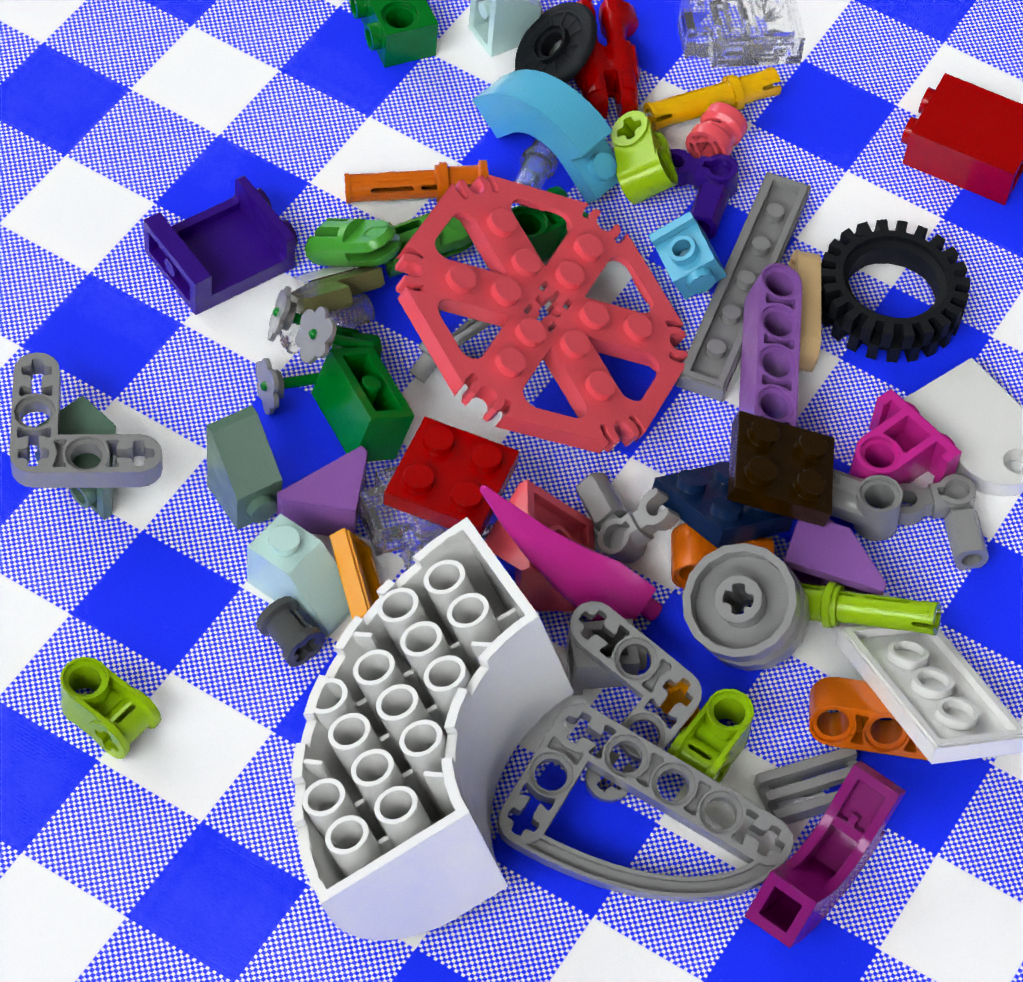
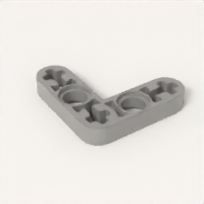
[9,352,163,488]
[568,601,702,803]

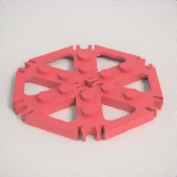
[395,175,688,453]

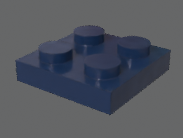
[652,462,794,548]

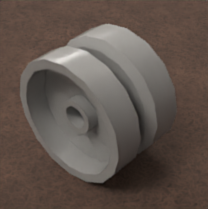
[682,543,810,671]

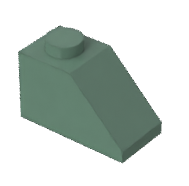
[206,405,283,530]

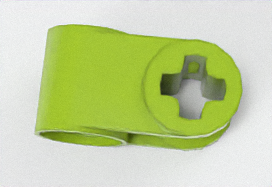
[611,110,678,205]
[60,657,162,759]
[667,689,754,783]

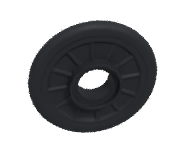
[515,2,597,84]

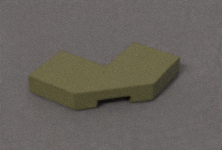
[290,266,385,315]

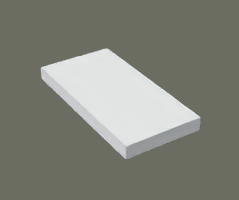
[836,625,1023,764]

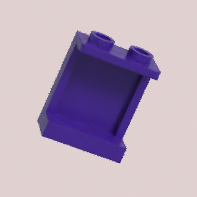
[143,175,298,315]

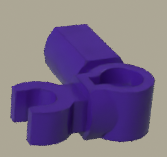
[670,149,738,239]

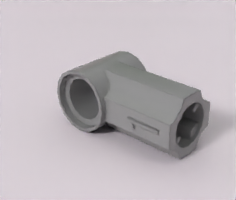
[831,469,903,541]

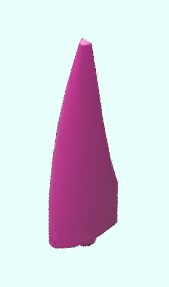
[480,485,662,621]

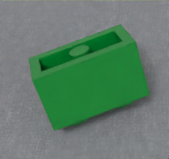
[311,346,415,462]

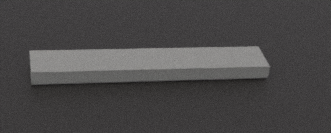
[676,172,811,402]

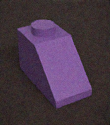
[784,519,887,596]

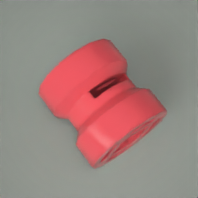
[685,102,748,159]

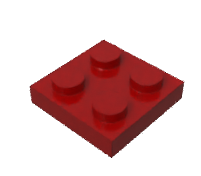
[383,416,520,536]

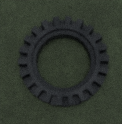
[821,219,970,363]

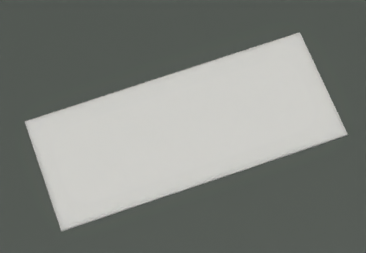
[294,266,358,283]

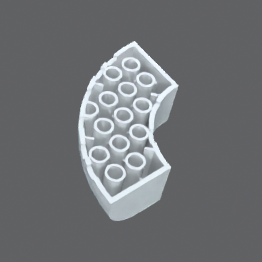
[291,517,574,941]

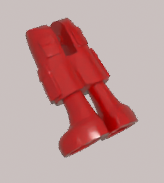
[561,0,640,119]

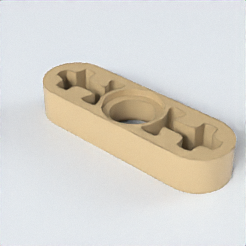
[788,250,821,372]

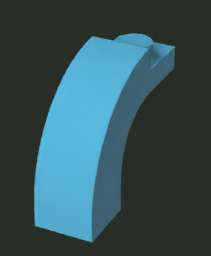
[472,69,618,203]

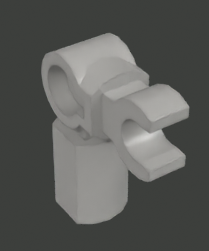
[576,472,680,564]
[898,474,989,570]

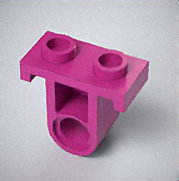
[849,389,962,484]

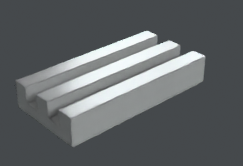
[753,748,858,825]

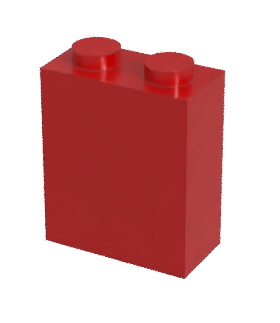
[901,73,1023,205]

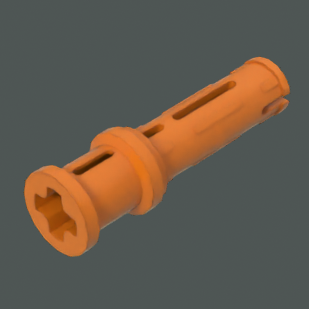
[344,160,489,204]

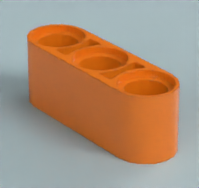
[809,677,928,761]

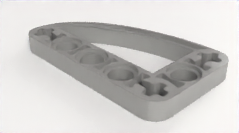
[497,704,794,902]

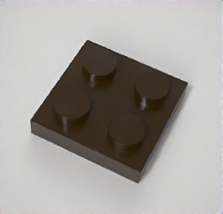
[727,410,834,527]

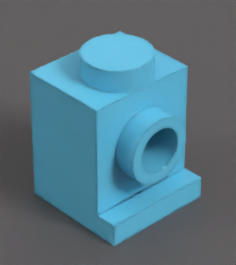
[648,211,727,300]

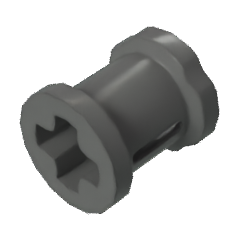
[256,596,325,667]

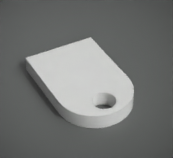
[903,357,1023,497]

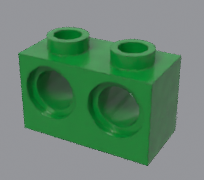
[349,0,438,68]

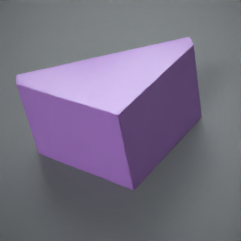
[277,445,368,536]

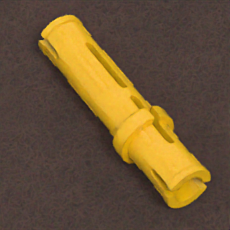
[643,67,782,132]

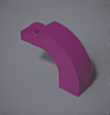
[745,761,906,948]

